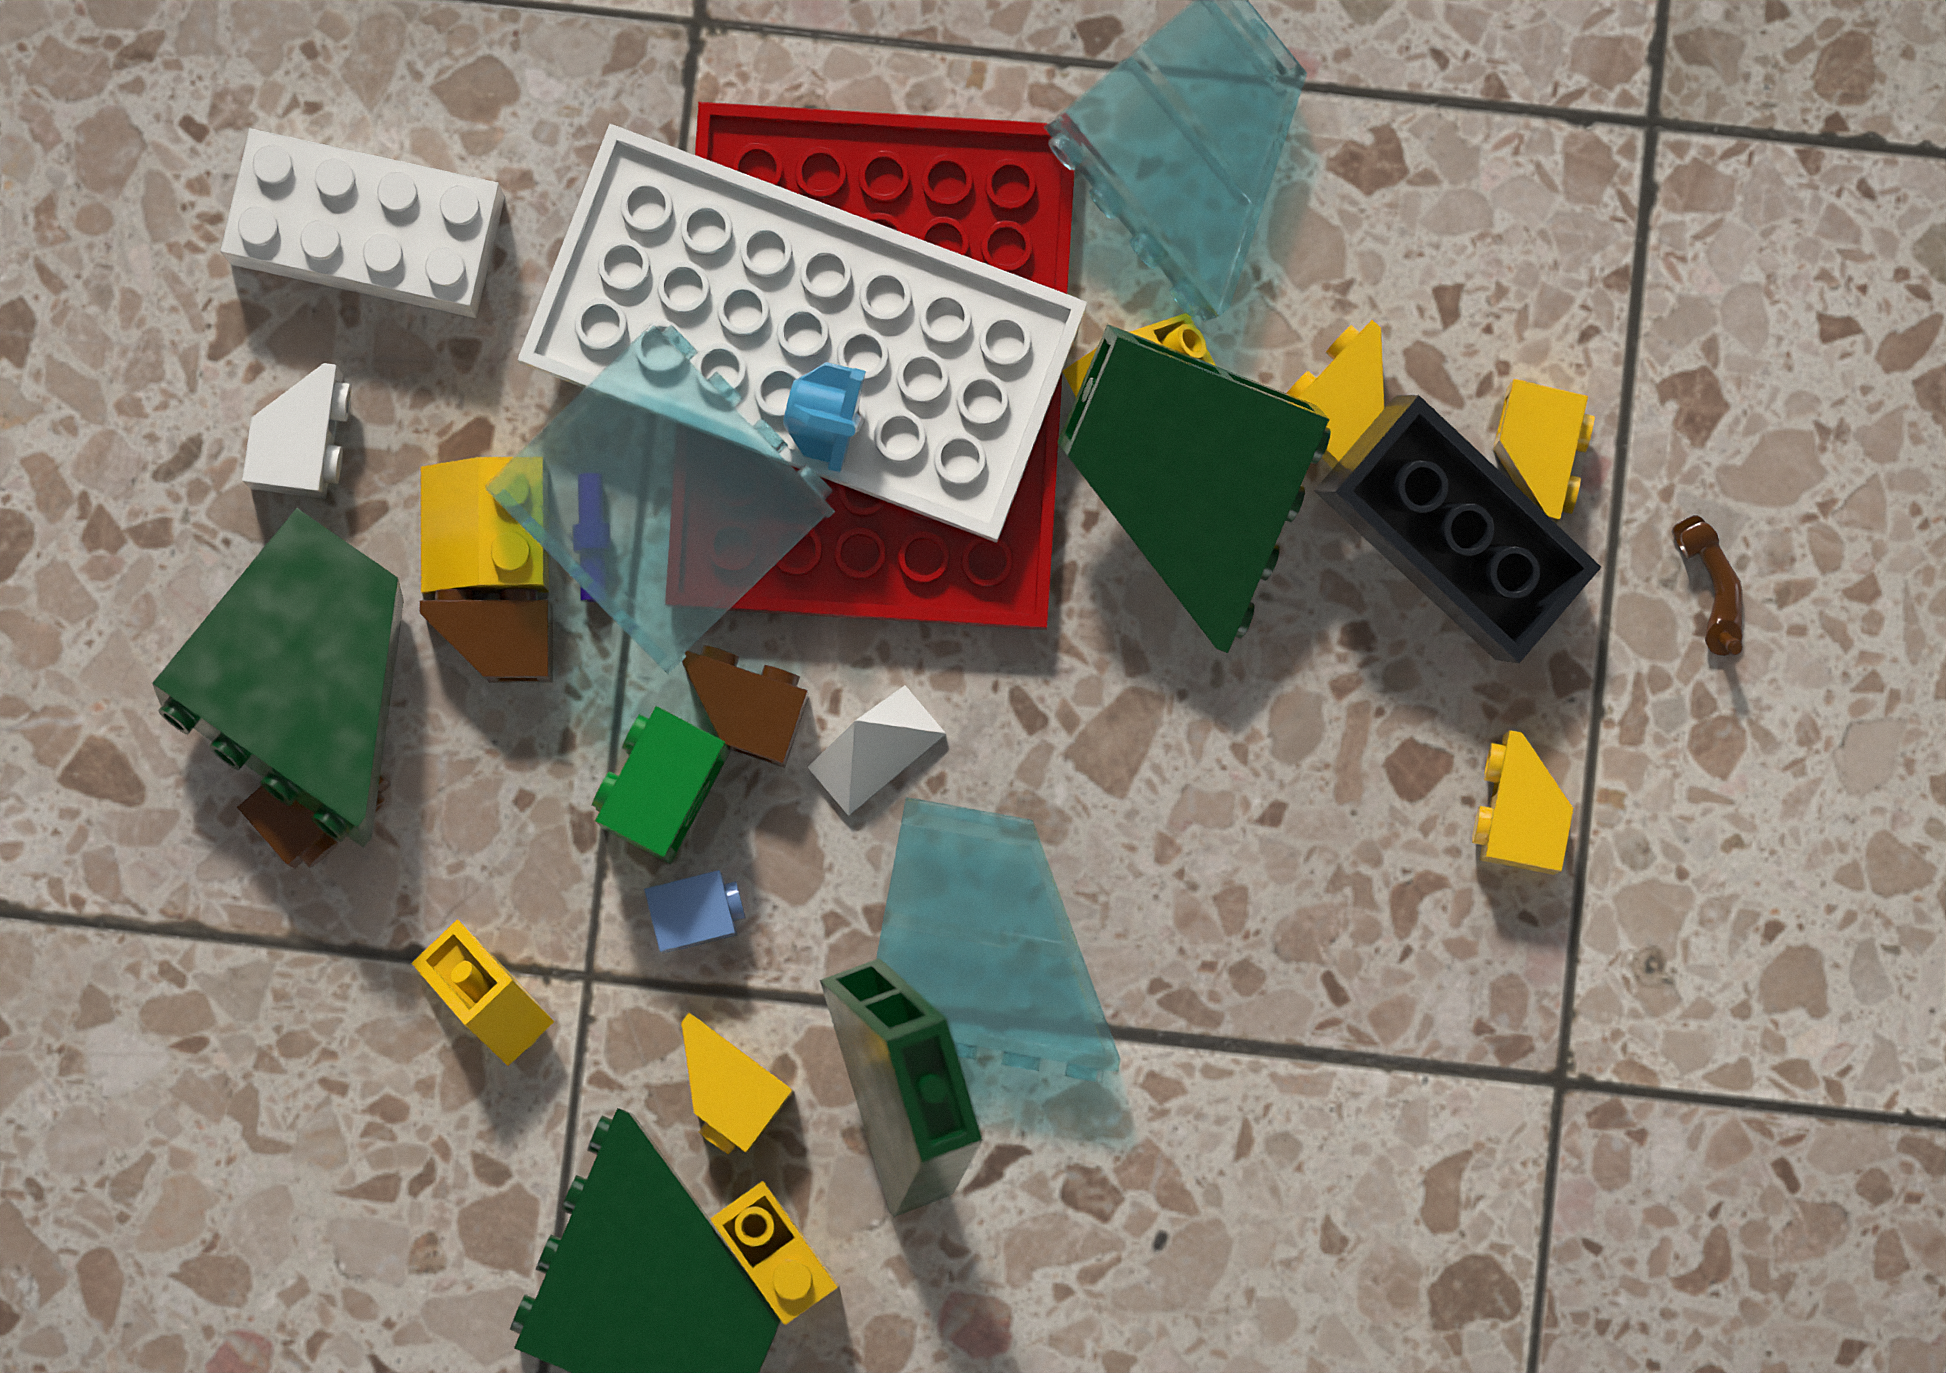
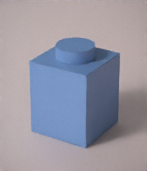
[644,870,746,954]

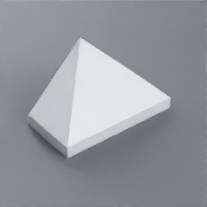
[808,685,946,816]

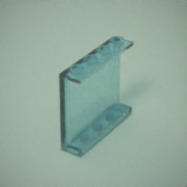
[485,323,835,674]

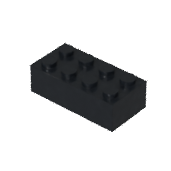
[1314,395,1601,664]

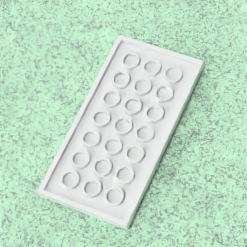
[517,123,1088,543]

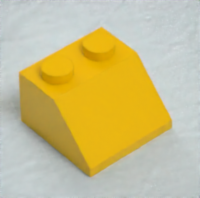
[421,456,549,594]

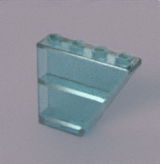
[1044,0,1307,322]
[876,797,1121,1083]

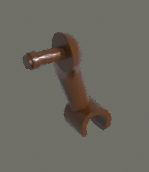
[1671,515,1743,656]

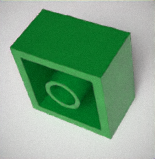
[592,706,730,865]

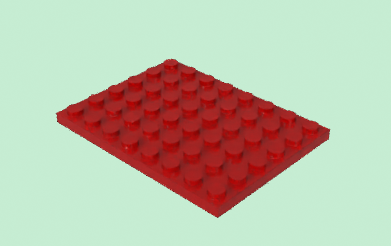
[665,102,1077,630]

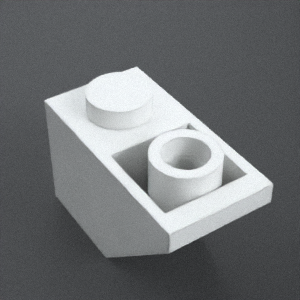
[242,363,352,499]

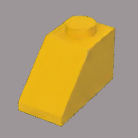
[411,919,555,1066]
[681,1013,794,1155]

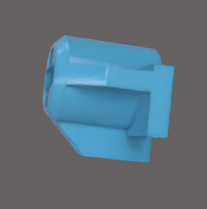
[783,362,866,472]

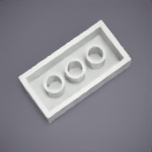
[220,128,505,318]

